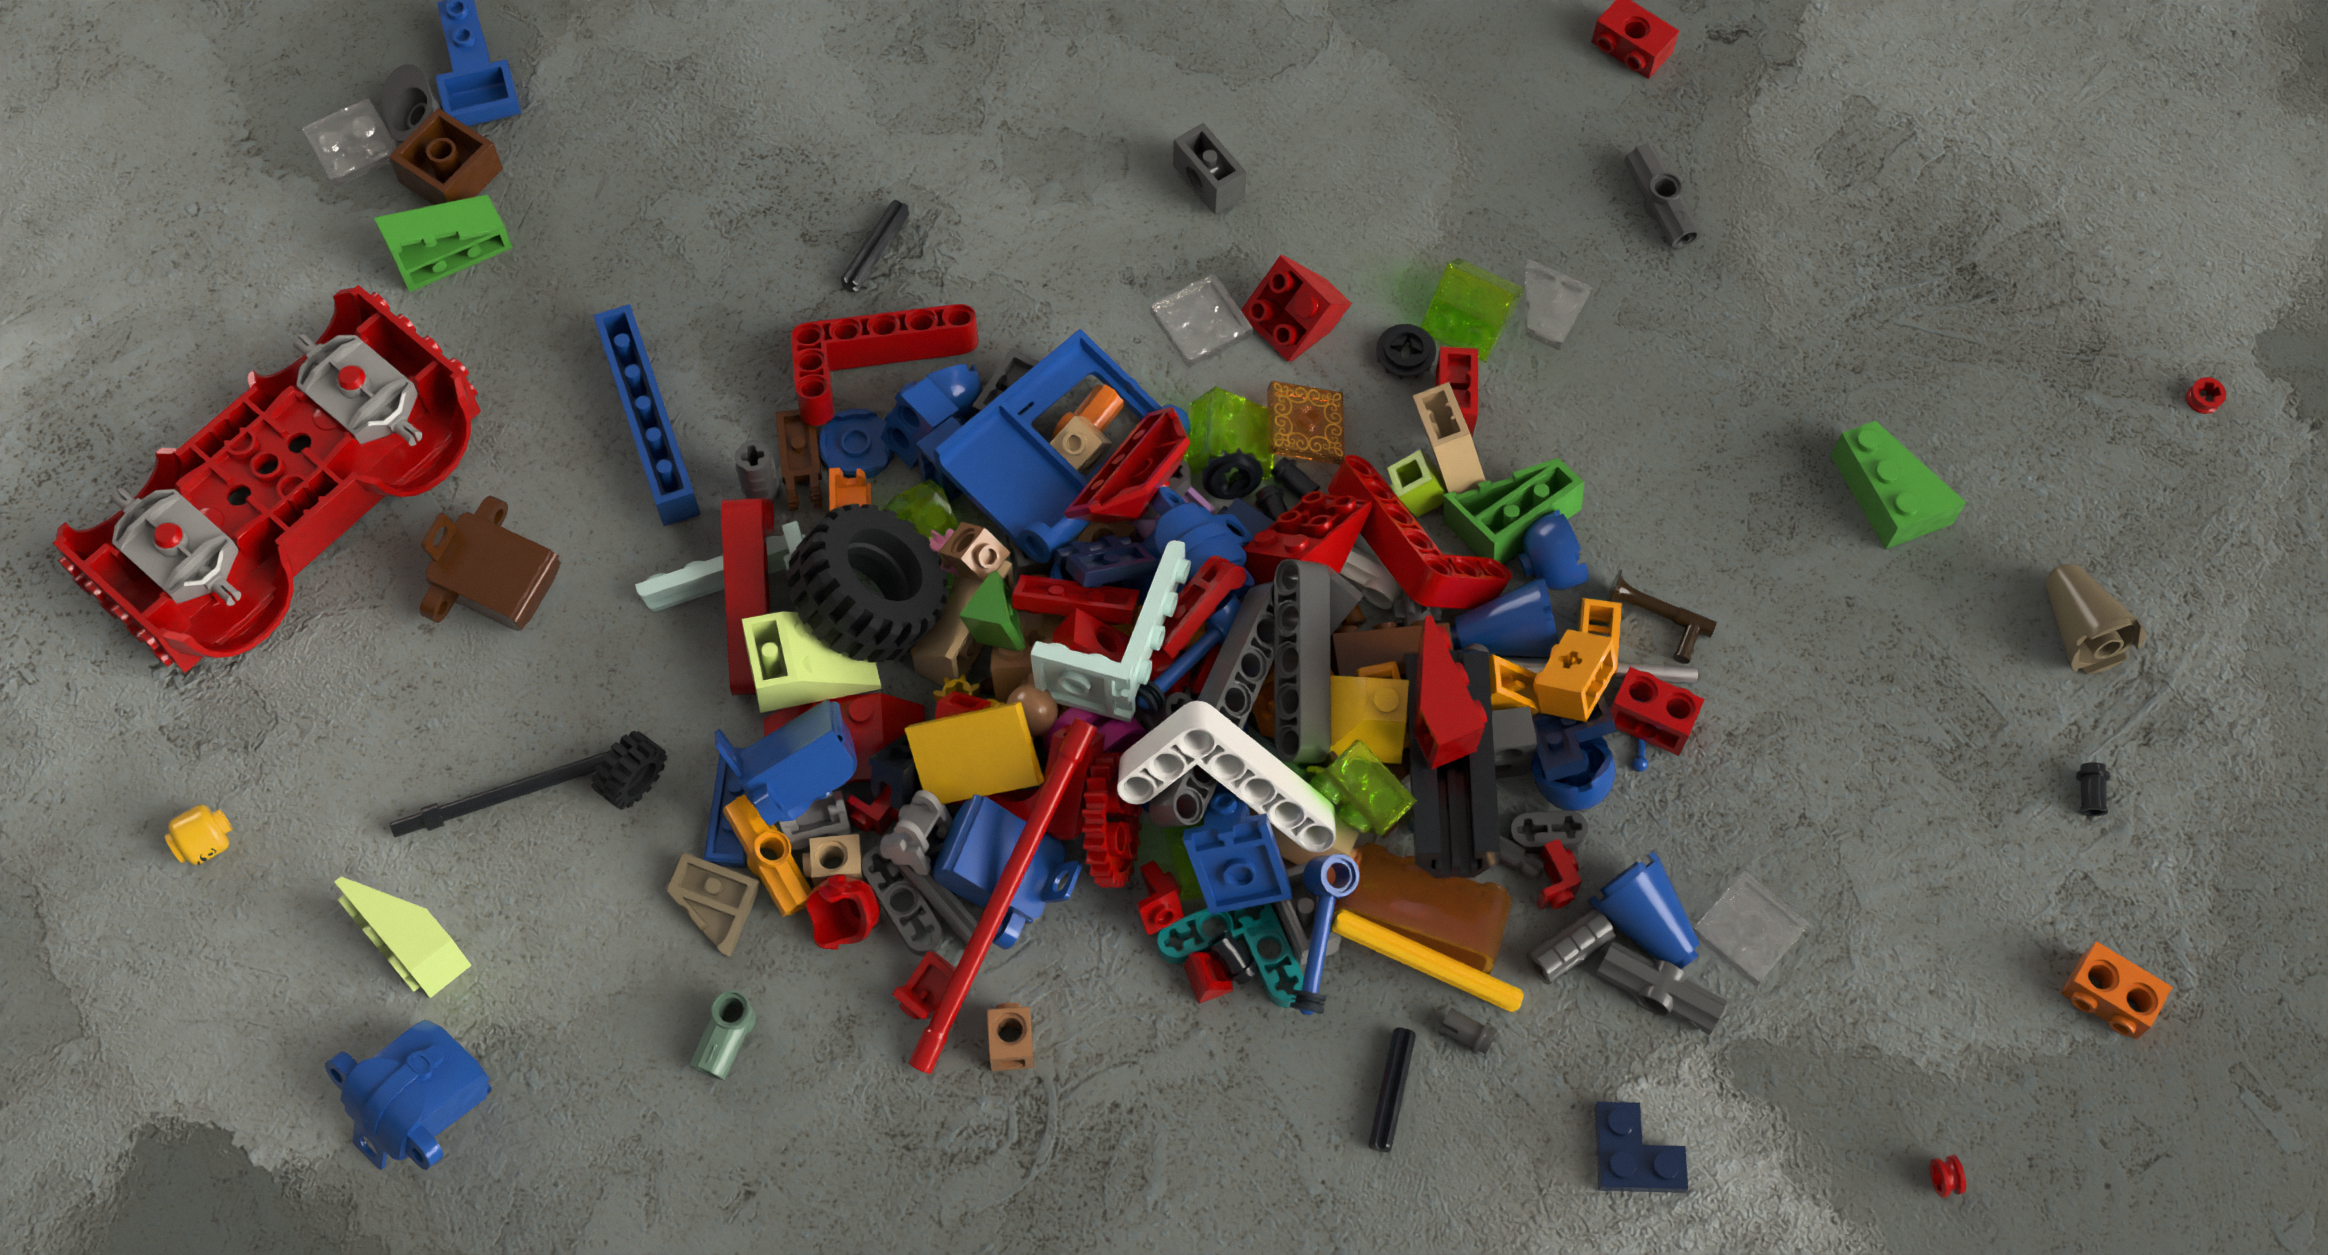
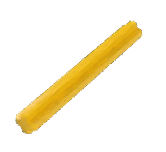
[1331,909,1524,1012]

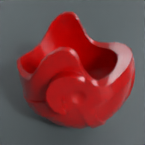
[805,874,880,950]

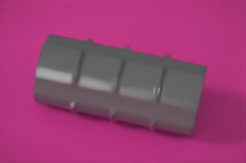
[735,440,780,503]
[1526,908,1615,985]

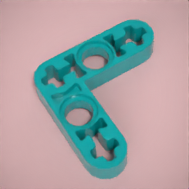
[1157,903,1304,1008]

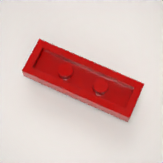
[1012,574,1140,625]

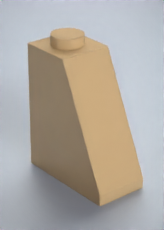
[1413,382,1486,495]

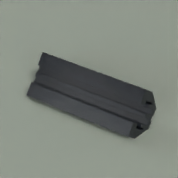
[1404,650,1501,879]

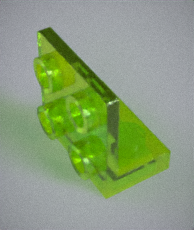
[1184,386,1278,480]
[1305,739,1417,836]

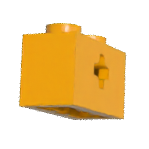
[1533,629,1617,722]

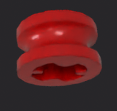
[2186,377,2226,414]
[1929,1155,1966,1198]

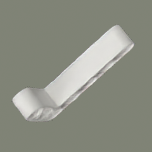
[1117,701,1336,853]

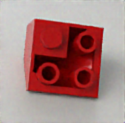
[1239,255,1352,362]

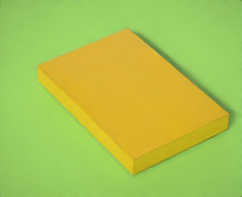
[905,701,1044,804]

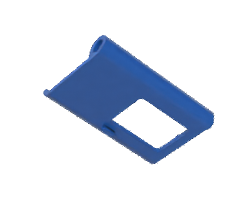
[933,329,1191,563]

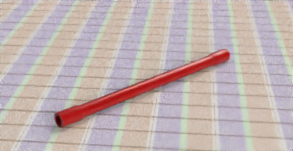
[908,717,1098,1074]

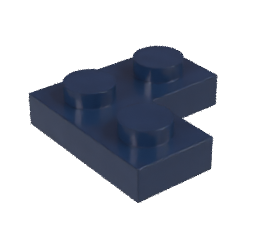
[1532,694,1616,783]
[1594,1102,1688,1193]

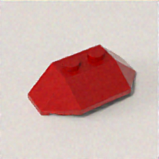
[1064,407,1191,523]
[763,693,925,784]

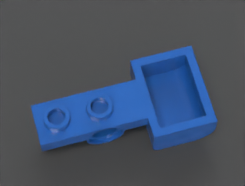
[436,0,522,127]

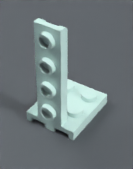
[635,521,806,612]
[1030,540,1191,722]

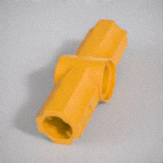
[723,794,812,917]

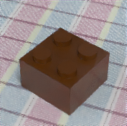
[388,108,503,205]

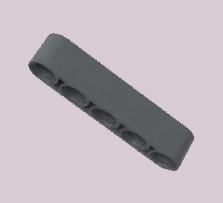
[1274,559,1331,764]

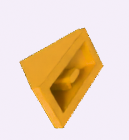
[1488,654,1541,716]

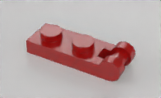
[1159,555,1246,658]

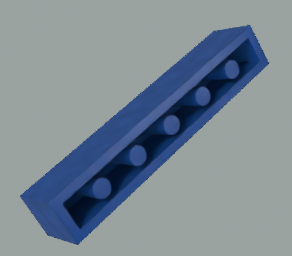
[593,304,701,527]

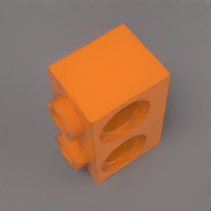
[2060,941,2173,1039]

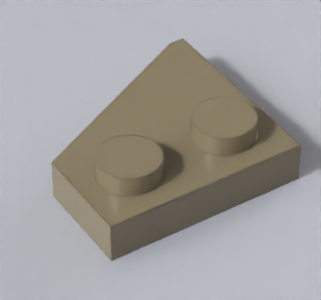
[667,852,762,958]

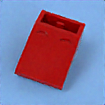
[1242,491,1373,587]
[1413,615,1487,770]

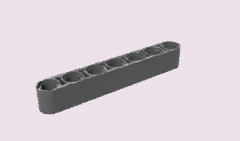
[1149,581,1274,829]

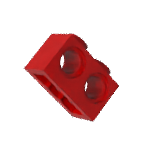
[1435,347,1478,438]
[1610,667,1705,756]

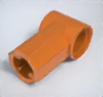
[1052,384,1124,440]

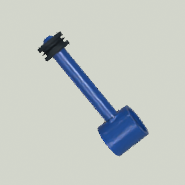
[1135,593,1241,715]
[1290,854,1359,1015]

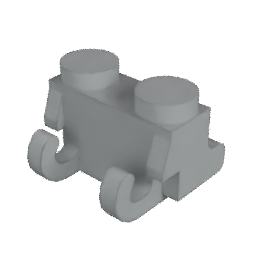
[779,790,851,850]
[880,790,953,875]

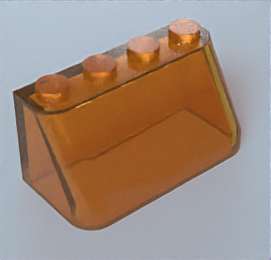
[1332,843,1513,975]

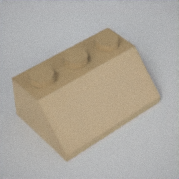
[911,560,1014,687]

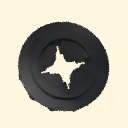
[1376,324,1436,379]
[1202,448,1263,500]

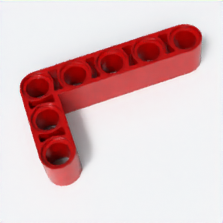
[791,304,979,426]
[1327,454,1512,609]
[721,498,774,696]

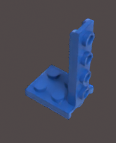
[1183,719,1292,915]

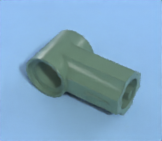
[689,990,756,1081]

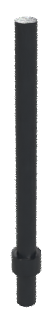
[390,750,611,838]

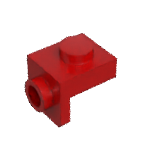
[846,784,900,836]
[1536,839,1582,910]
[1136,860,1184,935]
[892,951,956,1020]

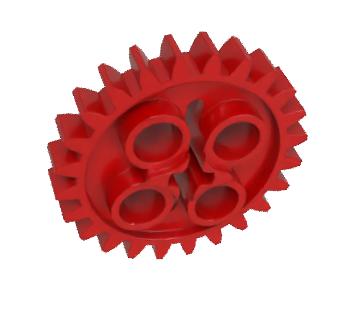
[1082,753,1142,888]

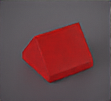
[1184,952,1233,1004]

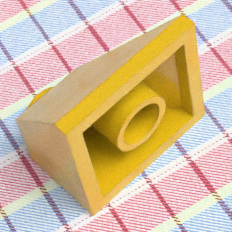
[1329,675,1409,764]

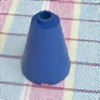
[1450,578,1559,657]
[1588,850,1700,969]

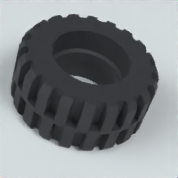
[787,504,948,662]

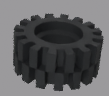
[591,731,667,810]

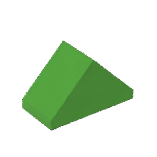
[959,570,1026,651]

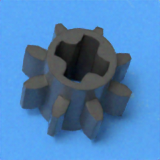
[1393,591,1442,627]

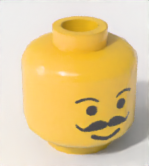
[164,804,233,865]

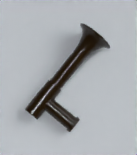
[1606,569,1717,664]

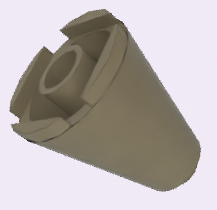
[2045,564,2147,674]

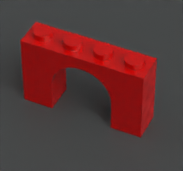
[935,691,1106,840]

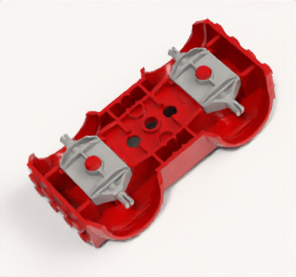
[53,285,481,673]

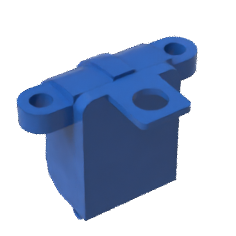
[1129,486,1255,605]
[715,699,857,826]
[933,795,1082,950]
[325,1019,492,1170]

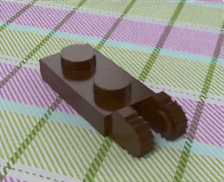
[776,409,823,511]

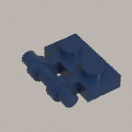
[1053,535,1157,588]

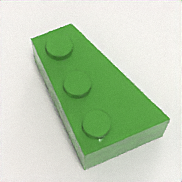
[374,194,513,292]
[1830,421,1966,549]
[1443,458,1584,564]

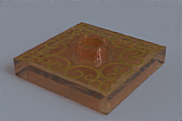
[1267,381,1345,465]

